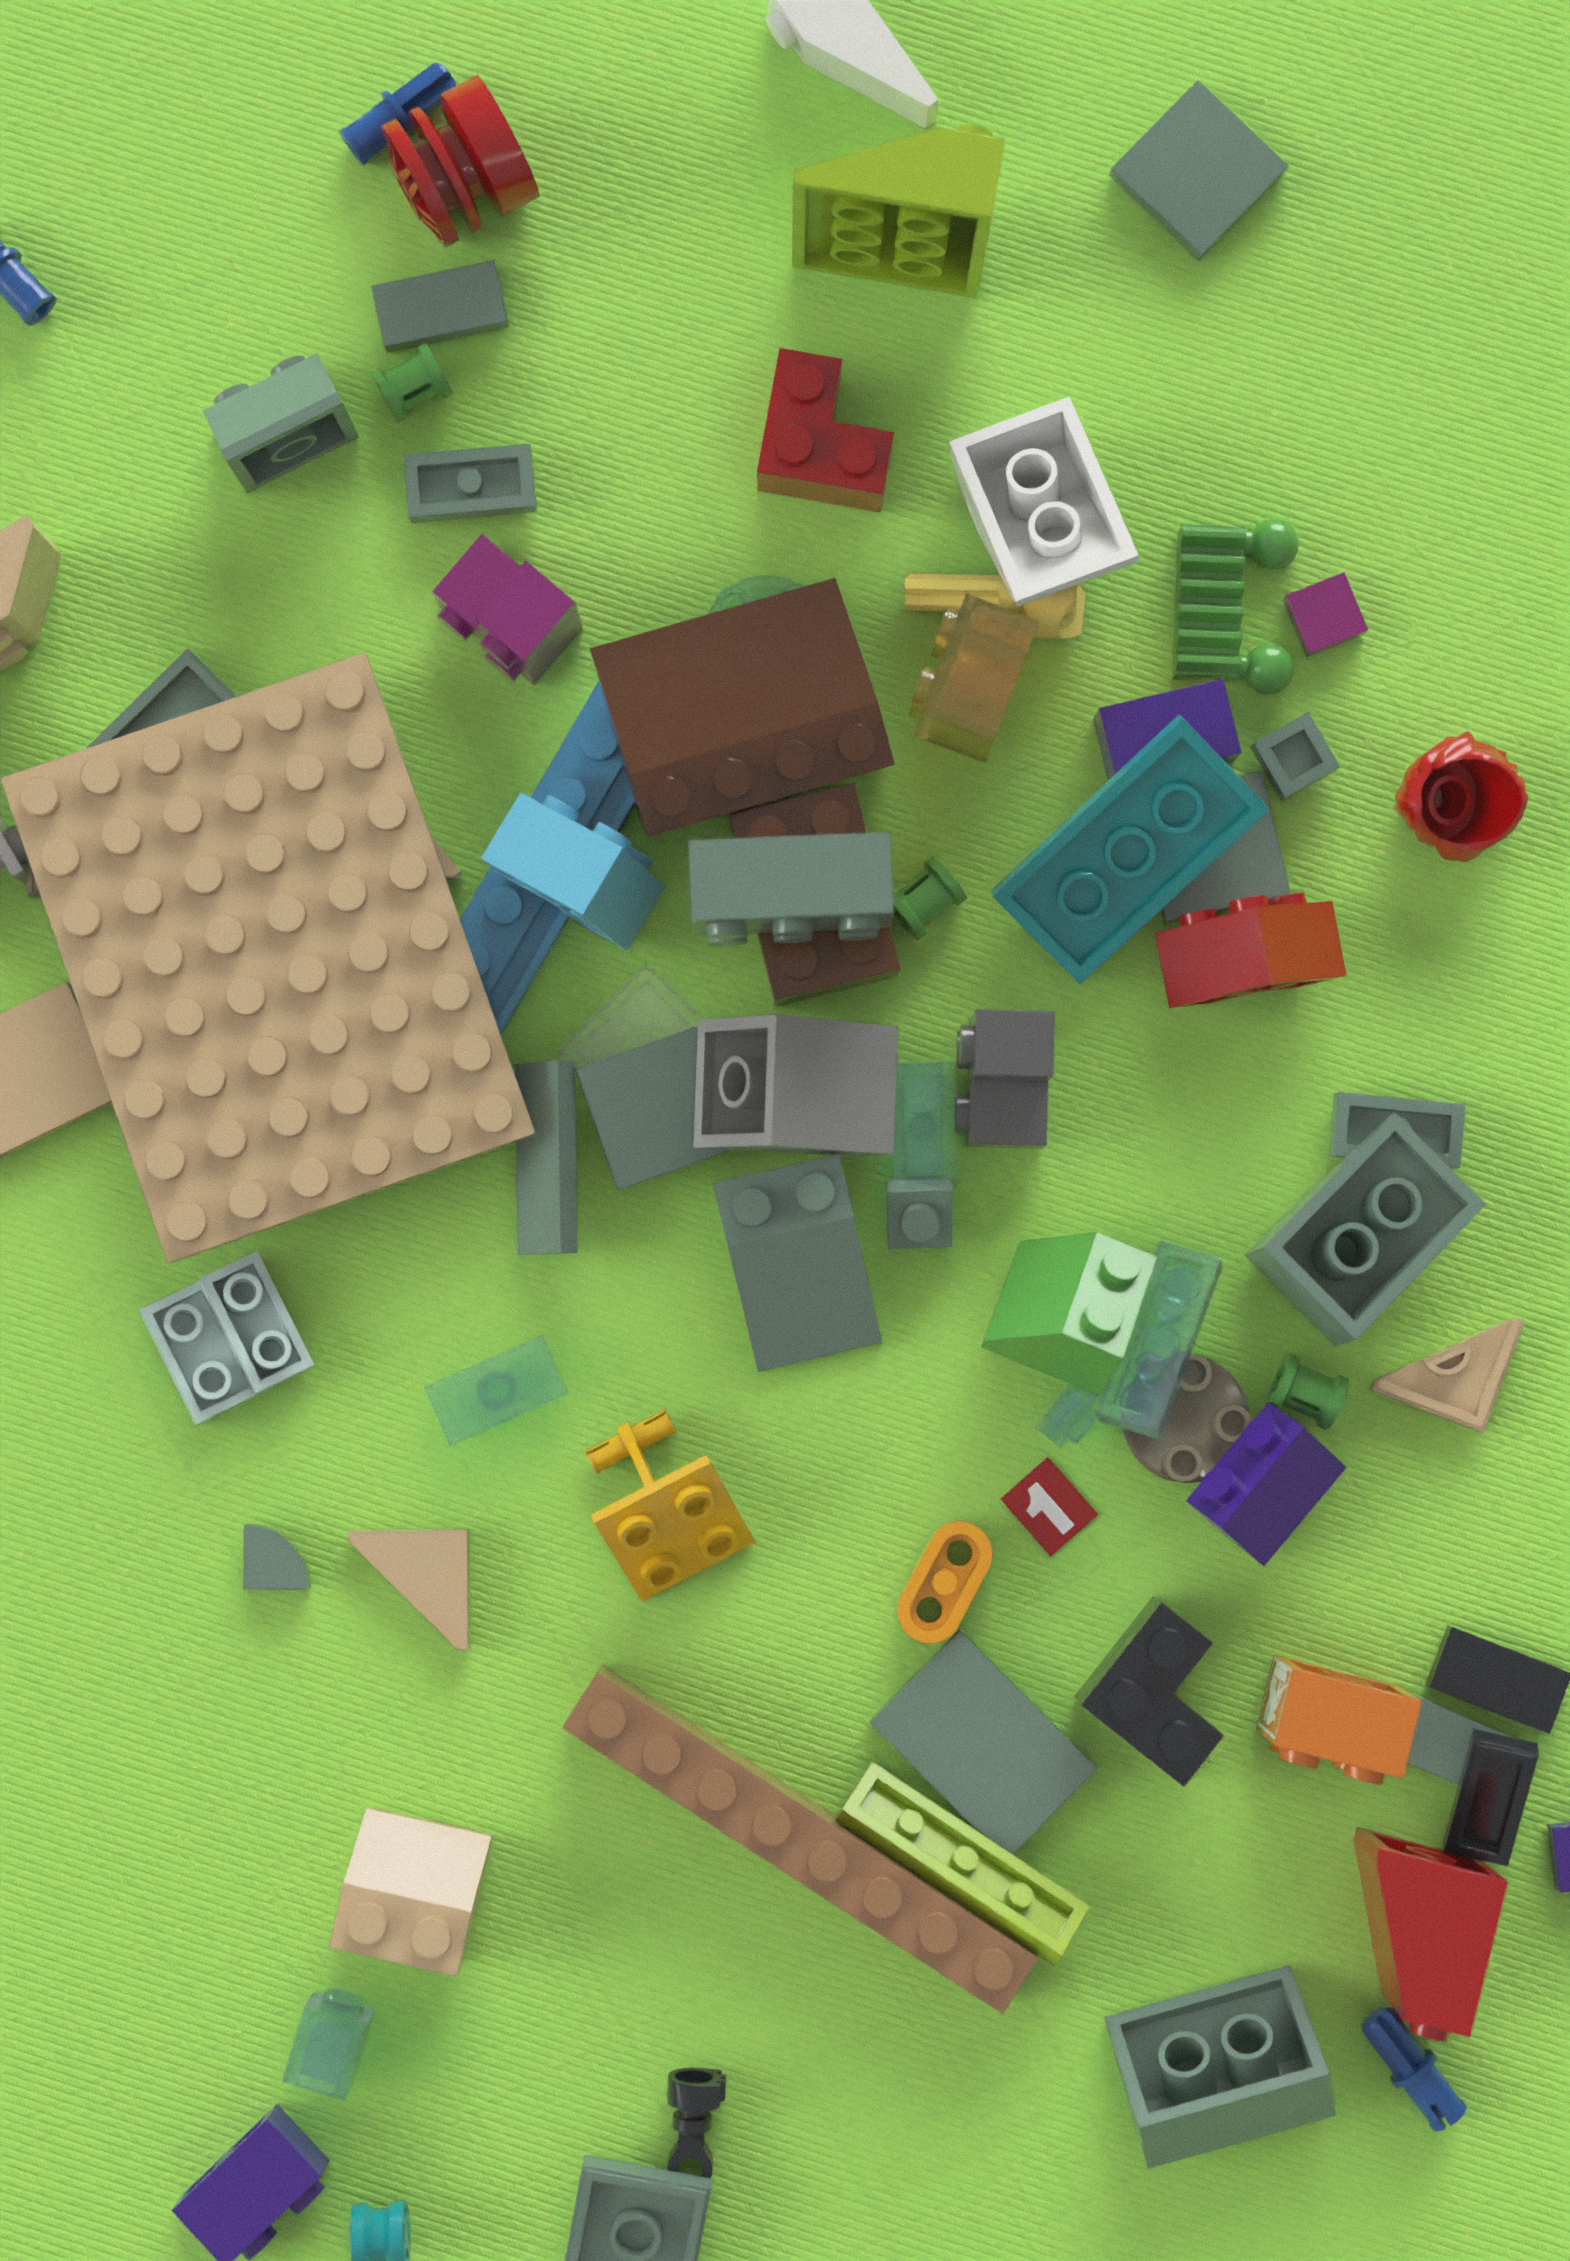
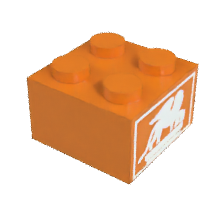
[1256,1655,1422,1785]

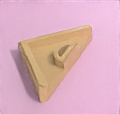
[1369,1319,1524,1433]
[348,1529,470,1650]

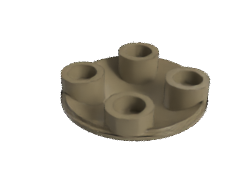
[1122,1354,1252,1483]

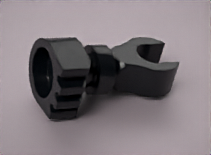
[667,2068,726,2178]

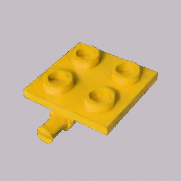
[585,1408,755,1601]

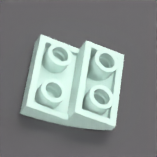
[139,1251,314,1426]

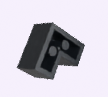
[1075,1596,1224,1787]

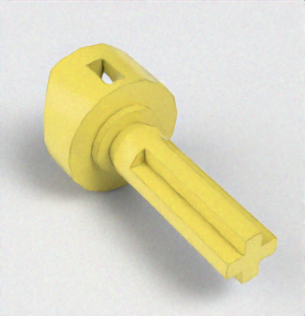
[904,573,1085,639]

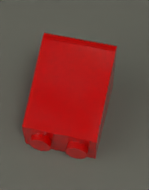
[1353,1827,1508,2042]

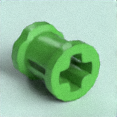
[371,342,453,424]
[893,857,967,940]
[1266,1353,1349,1430]

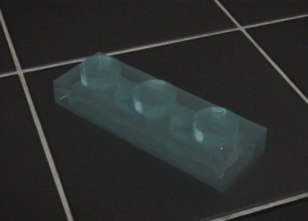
[1096,1241,1223,1440]

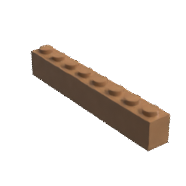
[562,1665,1038,2014]

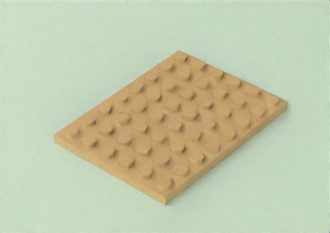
[0,652,536,1264]

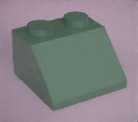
[203,354,359,493]

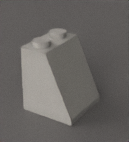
[693,1014,898,1156]

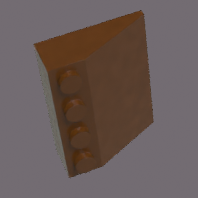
[590,578,895,837]

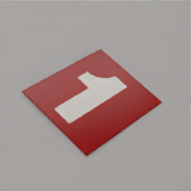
[1000,1457,1098,1557]

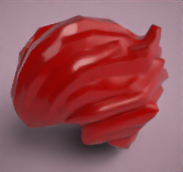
[1394,731,1528,862]

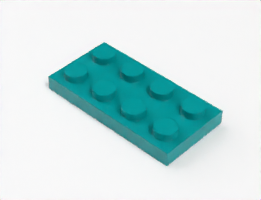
[991,714,1269,984]

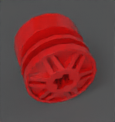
[380,75,540,248]

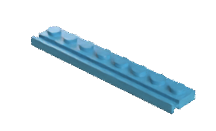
[460,681,635,1036]

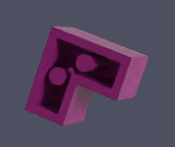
[432,534,583,685]

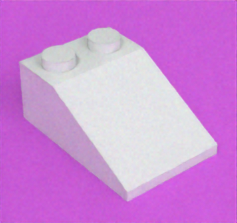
[949,397,1139,607]

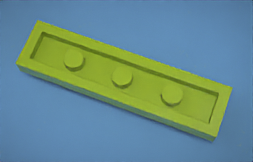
[835,1762,1090,1966]

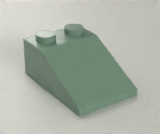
[1245,1113,1486,1346]
[713,1154,882,1372]

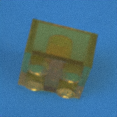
[909,593,1039,763]

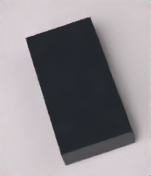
[1425,1625,1570,1734]
[1443,1729,1539,1866]

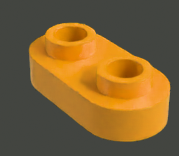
[897,1520,992,1644]

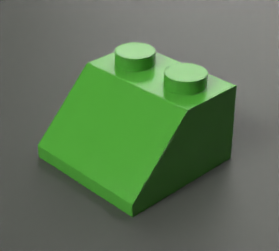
[981,1232,1157,1396]

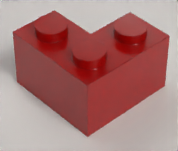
[757,348,894,513]
[1155,892,1347,1008]

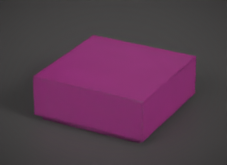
[1283,572,1368,657]

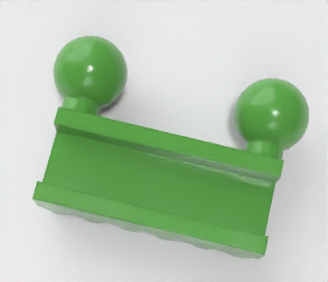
[1172,519,1299,694]

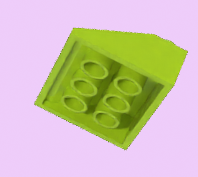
[792,124,1006,298]

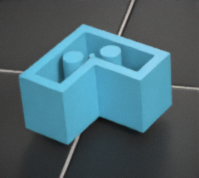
[481,792,666,951]

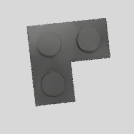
[954,1009,1055,1149]

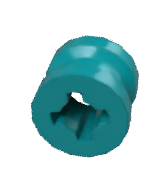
[350,2200,411,2261]

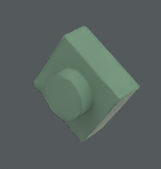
[1250,712,1340,802]
[886,1179,952,1249]

